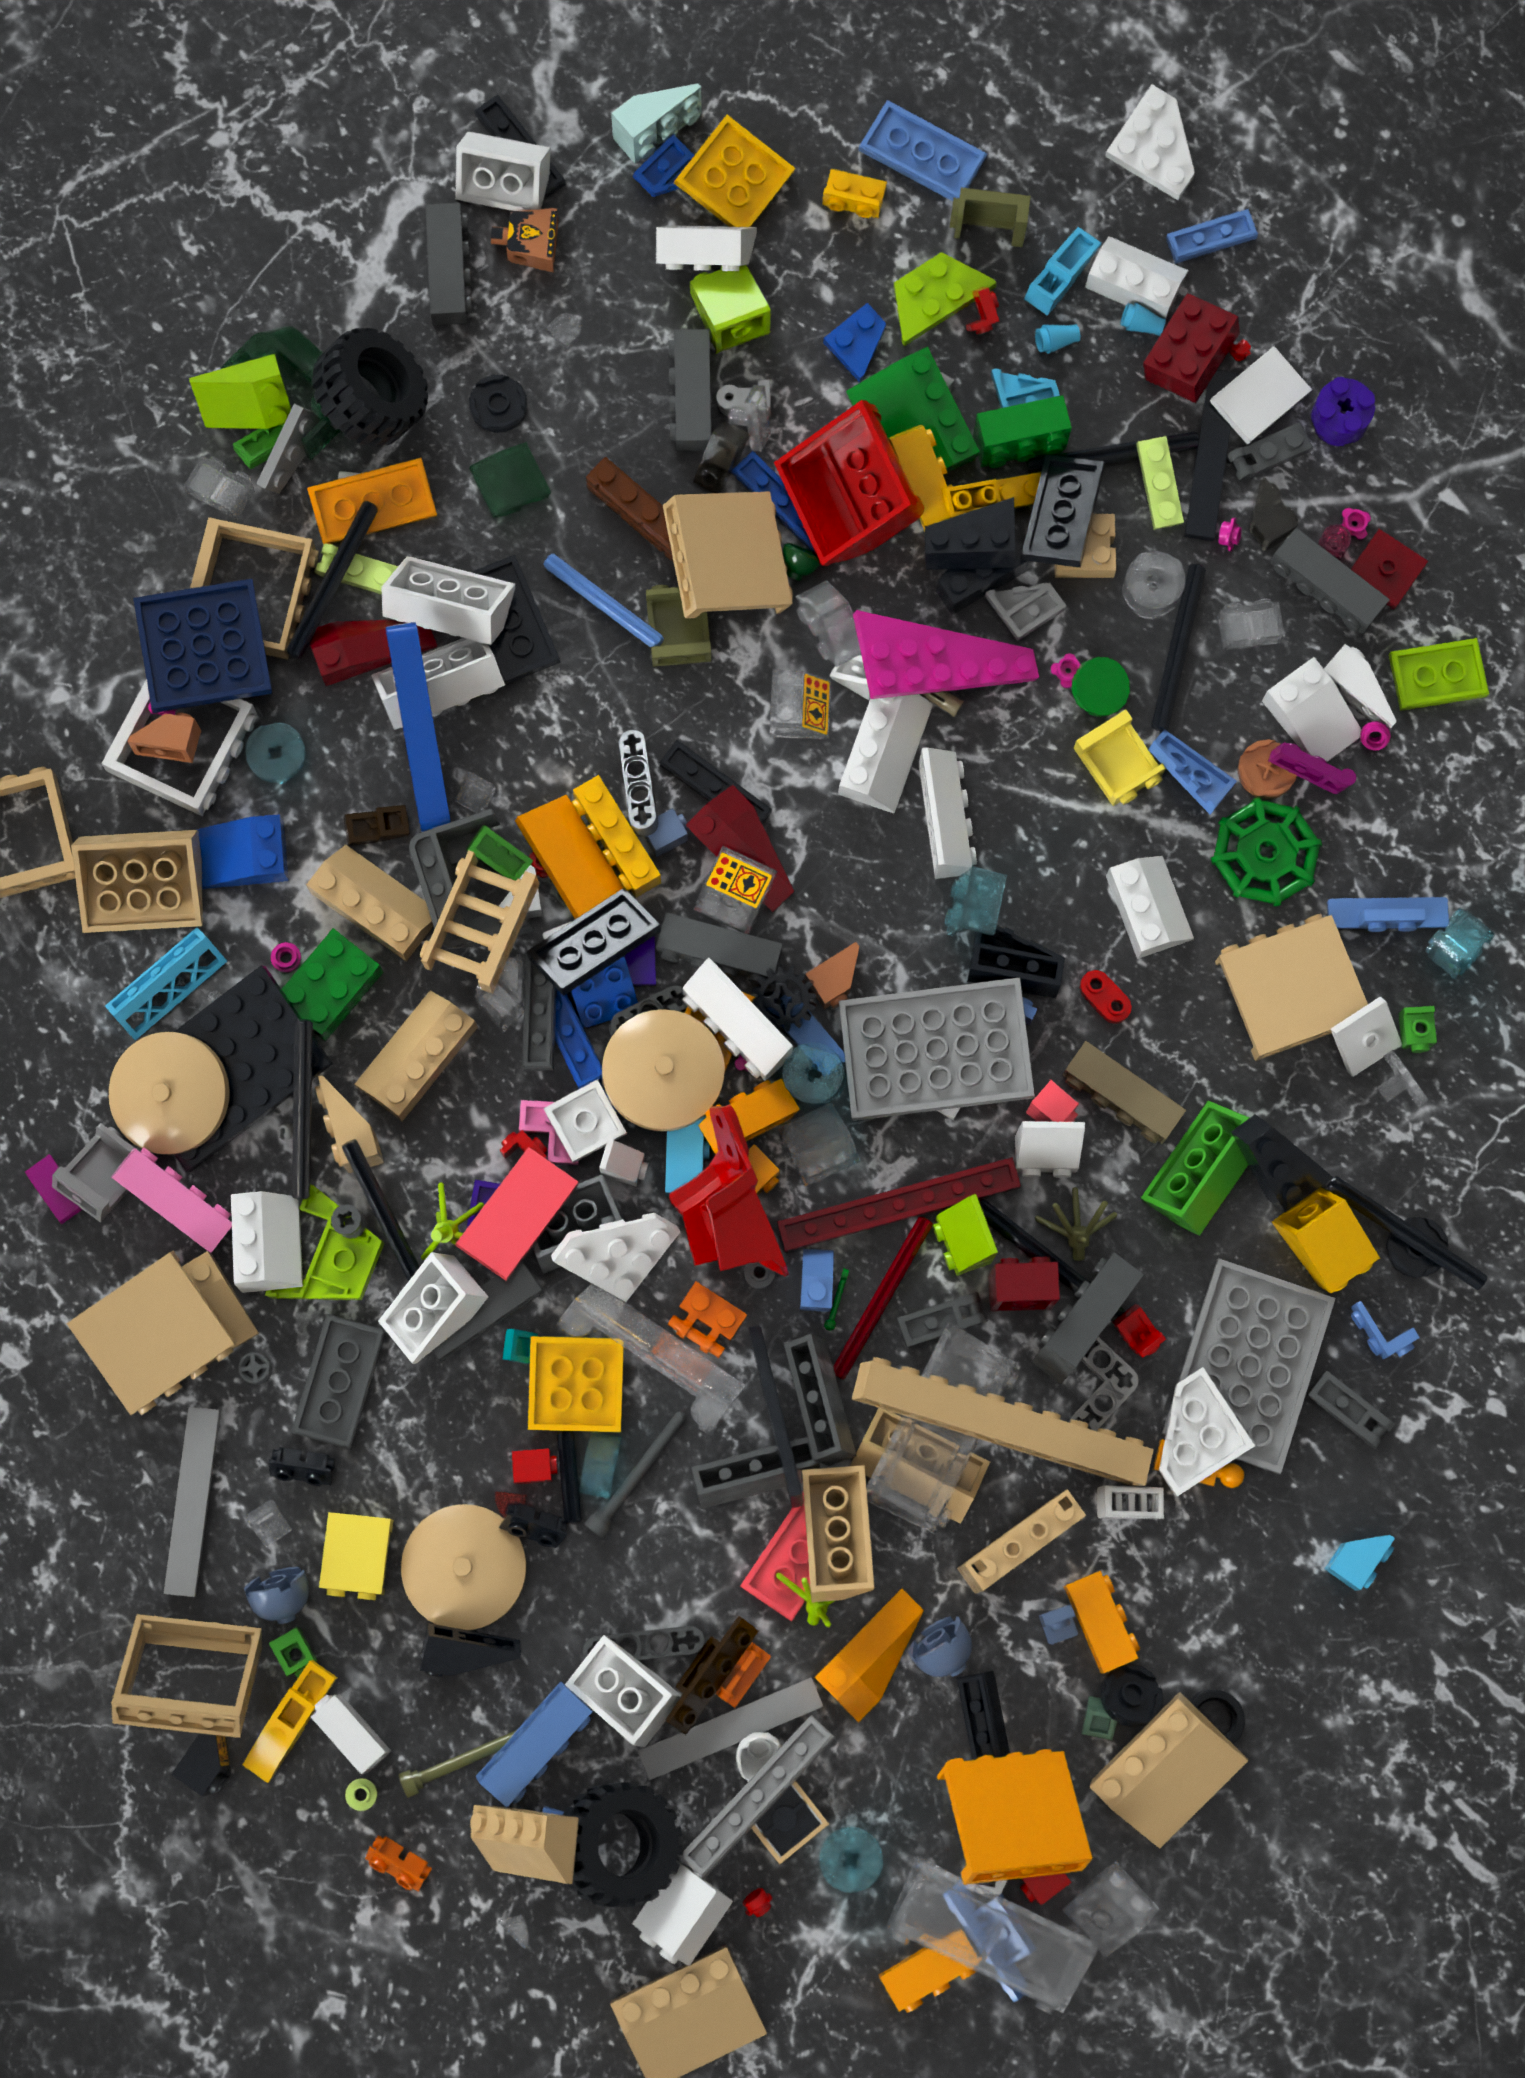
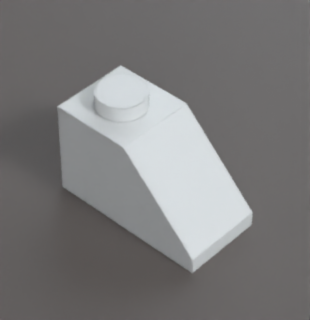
[599,1138,649,1187]

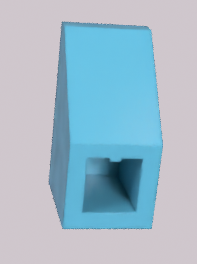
[1325,1535,1395,1591]

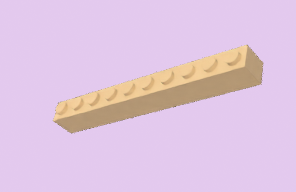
[852,1357,1154,1486]

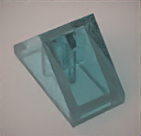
[579,1431,622,1499]

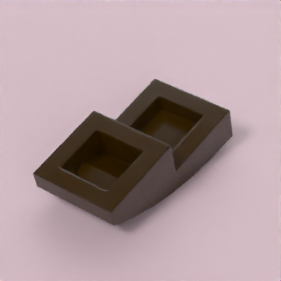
[343,805,410,846]

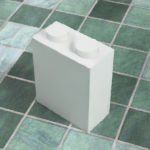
[311,1695,391,1775]
[632,1860,733,1966]

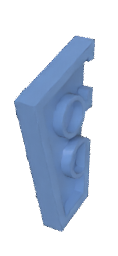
[1148,730,1237,815]

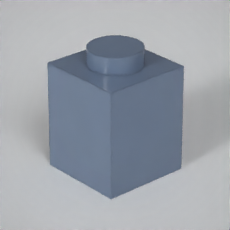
[642,808,690,858]

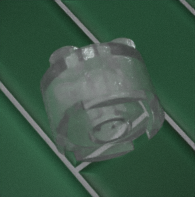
[1122,551,1185,619]

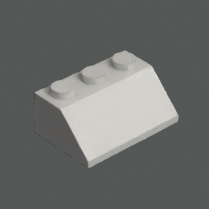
[456,132,551,211]
[656,225,757,271]
[1085,236,1188,319]
[1106,856,1194,959]
[231,1191,303,1293]

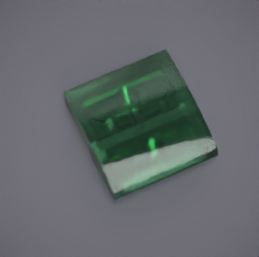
[469,442,551,519]

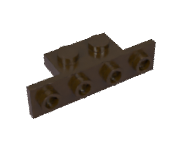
[665,1616,759,1735]

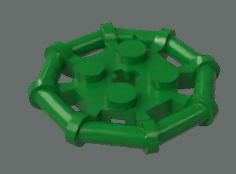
[1211,797,1323,907]

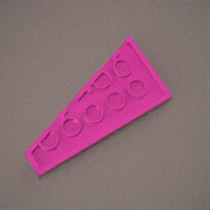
[853,610,1039,699]

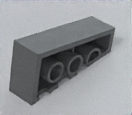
[1032,1252,1144,1384]

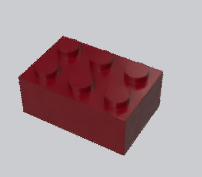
[1143,293,1240,403]
[988,1257,1060,1312]

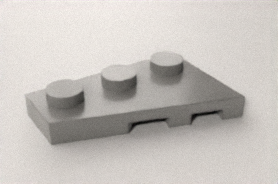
[256,404,330,494]

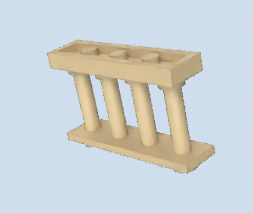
[420,850,540,994]

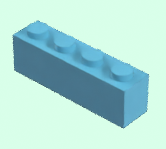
[665,1116,710,1197]

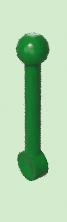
[824,1268,849,1331]

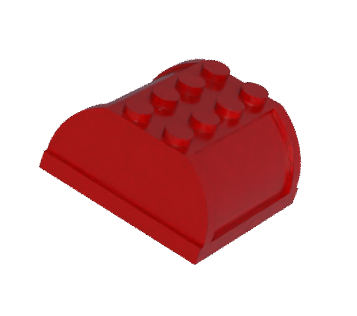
[774,400,924,566]

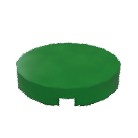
[1072,657,1130,716]

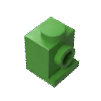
[1398,1006,1437,1053]
[269,1627,317,1679]

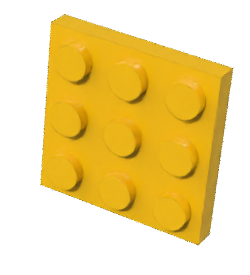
[674,115,796,227]
[528,1336,624,1432]

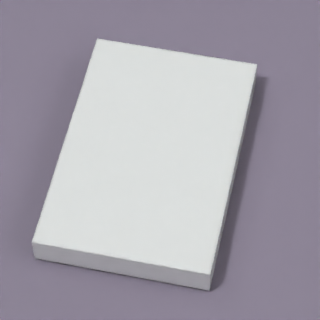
[1210,346,1312,445]

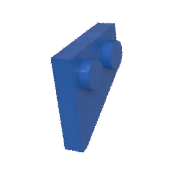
[633,134,694,197]
[823,303,886,383]

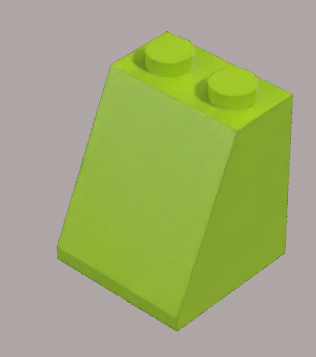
[690,265,771,354]

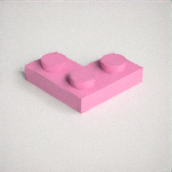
[519,1100,579,1165]

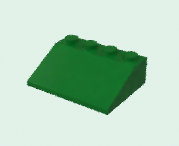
[845,346,980,473]

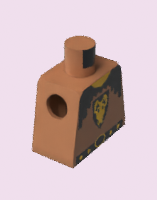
[491,208,559,272]

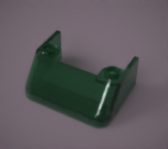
[221,326,341,460]

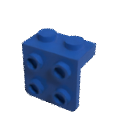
[571,956,638,1027]

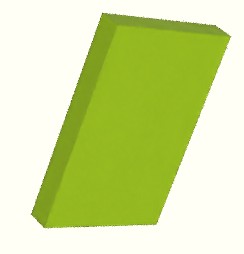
[1389,638,1489,711]

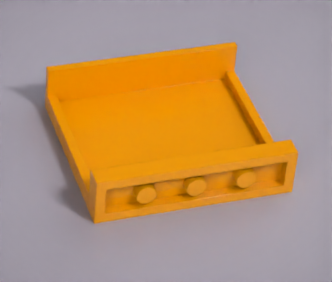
[937,1749,1093,1885]

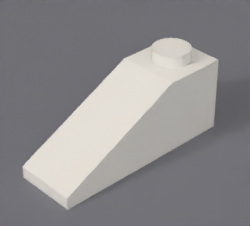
[1324,644,1397,730]

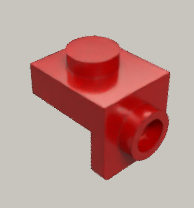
[965,287,999,335]
[500,1130,548,1160]
[1112,1304,1166,1357]

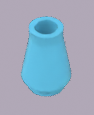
[1120,302,1166,336]
[1035,324,1080,354]

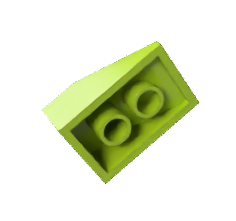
[189,354,292,429]
[933,1194,998,1276]

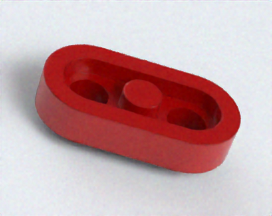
[1079,970,1132,1024]

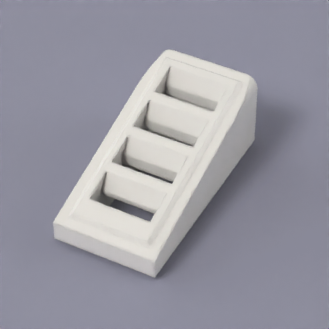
[1097,1485,1164,1519]

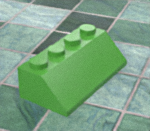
[1140,1101,1249,1236]

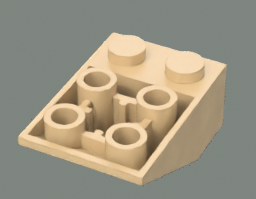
[315,1075,384,1173]

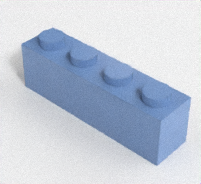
[475,1681,593,1808]

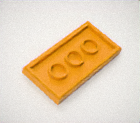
[307,458,437,545]
[515,794,623,919]

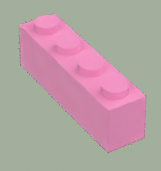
[111,1147,232,1253]

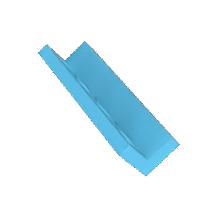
[105,927,227,1041]

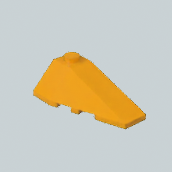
[814,1588,924,1723]

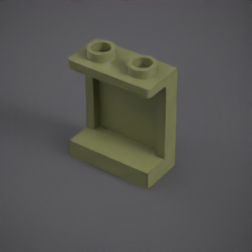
[950,187,1031,247]
[646,585,712,667]

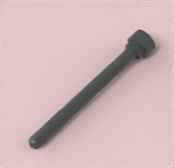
[584,1411,686,1539]

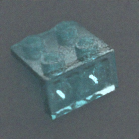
[944,866,1007,936]

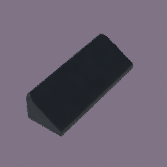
[957,1671,1010,1760]

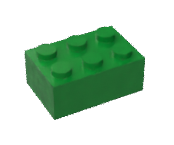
[973,395,1072,468]
[282,928,383,1042]

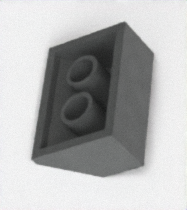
[532,1174,622,1274]

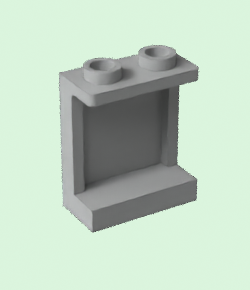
[52,1123,142,1223]

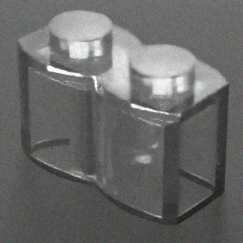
[184,456,255,520]
[1217,599,1285,650]

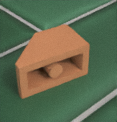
[128,713,201,763]
[805,942,859,1010]

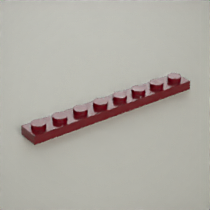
[777,1157,1021,1252]

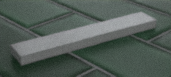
[164,1407,221,1597]
[637,1677,824,1780]
[680,1715,835,1879]

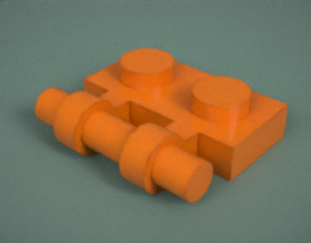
[667,1281,747,1358]

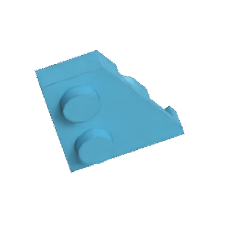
[991,369,1060,408]

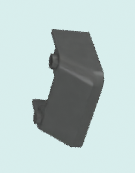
[409,809,534,949]

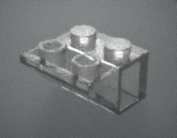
[474,954,525,1033]

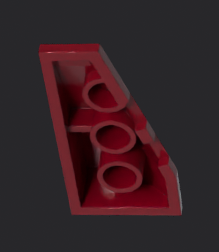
[310,620,437,686]
[686,785,795,912]

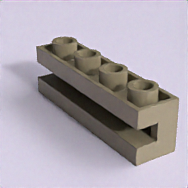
[1063,1041,1186,1144]

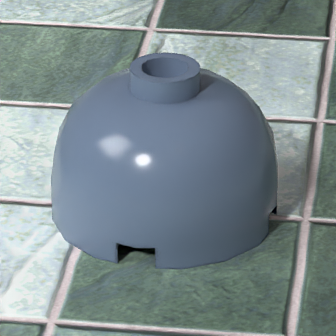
[244,1567,310,1624]
[908,1616,973,1677]

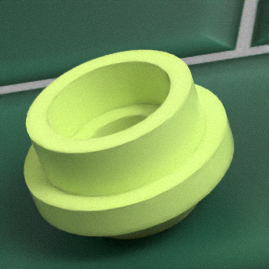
[345,1778,377,1811]

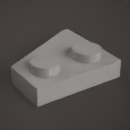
[985,583,1067,641]

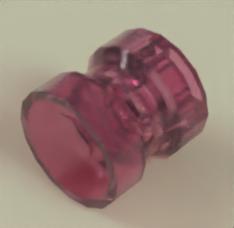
[1318,524,1352,560]

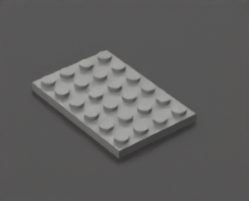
[839,977,1035,1121]
[1162,1258,1336,1474]

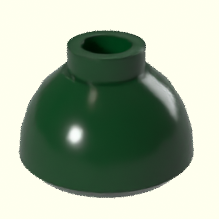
[782,543,821,581]

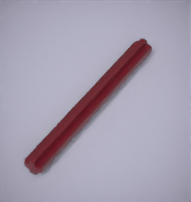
[833,1216,933,1380]

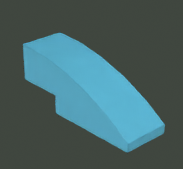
[1024,227,1101,316]

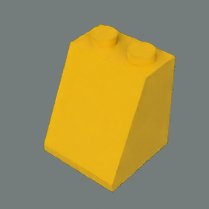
[1272,1187,1380,1293]

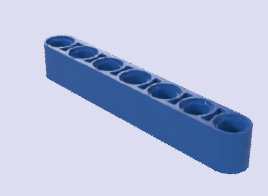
[385,622,451,832]

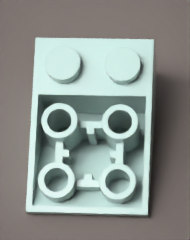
[611,84,702,163]

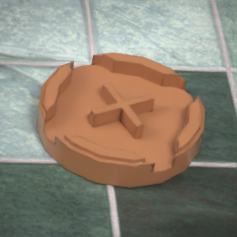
[1237,739,1297,799]

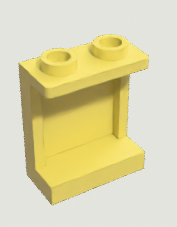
[1074,710,1166,806]
[319,1512,394,1600]

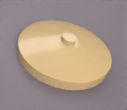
[602,1009,725,1131]
[109,1032,229,1155]
[401,1504,527,1630]

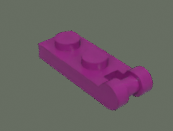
[1268,742,1356,794]

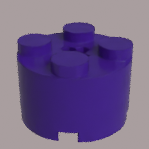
[1311,377,1375,446]

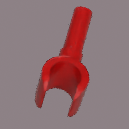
[1229,339,1251,361]

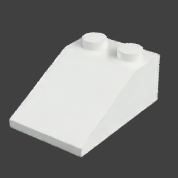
[1262,657,1362,762]
[1015,1121,1085,1178]
[378,1252,488,1364]
[565,1635,682,1747]

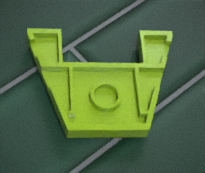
[265,1184,385,1300]

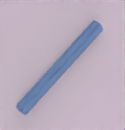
[544,554,664,648]

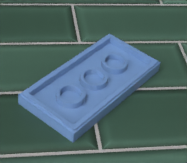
[859,100,987,201]

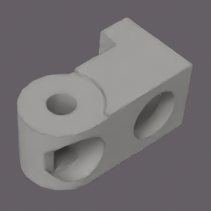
[716,380,771,418]

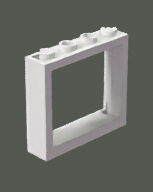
[101,679,257,816]

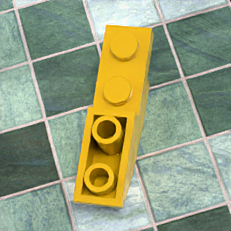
[942,472,1041,518]
[243,1660,338,1783]

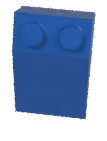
[196,814,289,889]

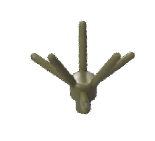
[1035,1187,1117,1261]

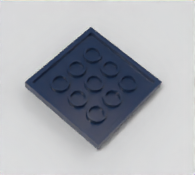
[133,579,272,713]

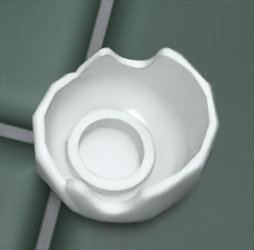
[736,1732,782,1782]

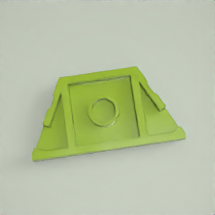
[894,252,997,346]

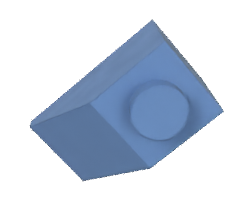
[800,1249,834,1312]

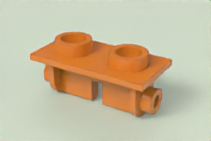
[716,1643,771,1708]
[365,1835,432,1892]

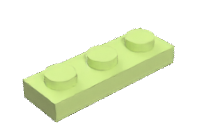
[1136,436,1184,530]

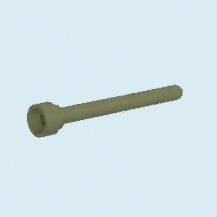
[398,1730,517,1798]

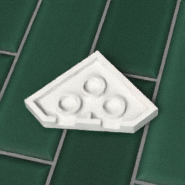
[1105,85,1195,200]
[551,1213,680,1302]
[1159,1367,1255,1497]

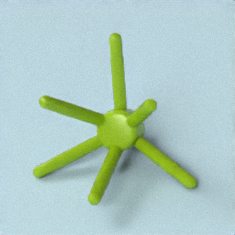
[421,1182,484,1260]
[776,1573,835,1627]

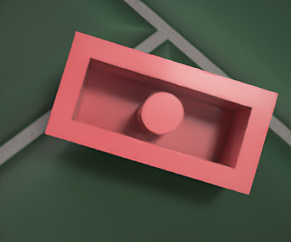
[1026,1080,1079,1122]

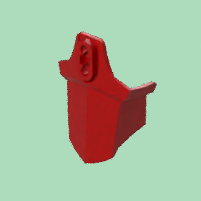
[669,1105,789,1276]

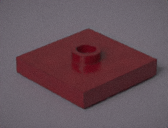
[1351,529,1428,610]

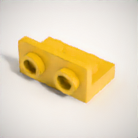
[822,169,887,218]

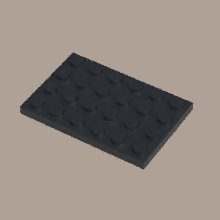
[174,965,333,1172]

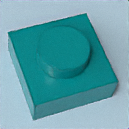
[502,1329,538,1364]

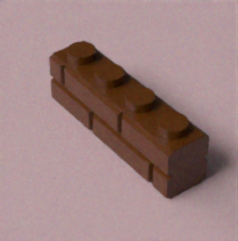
[586,457,674,563]

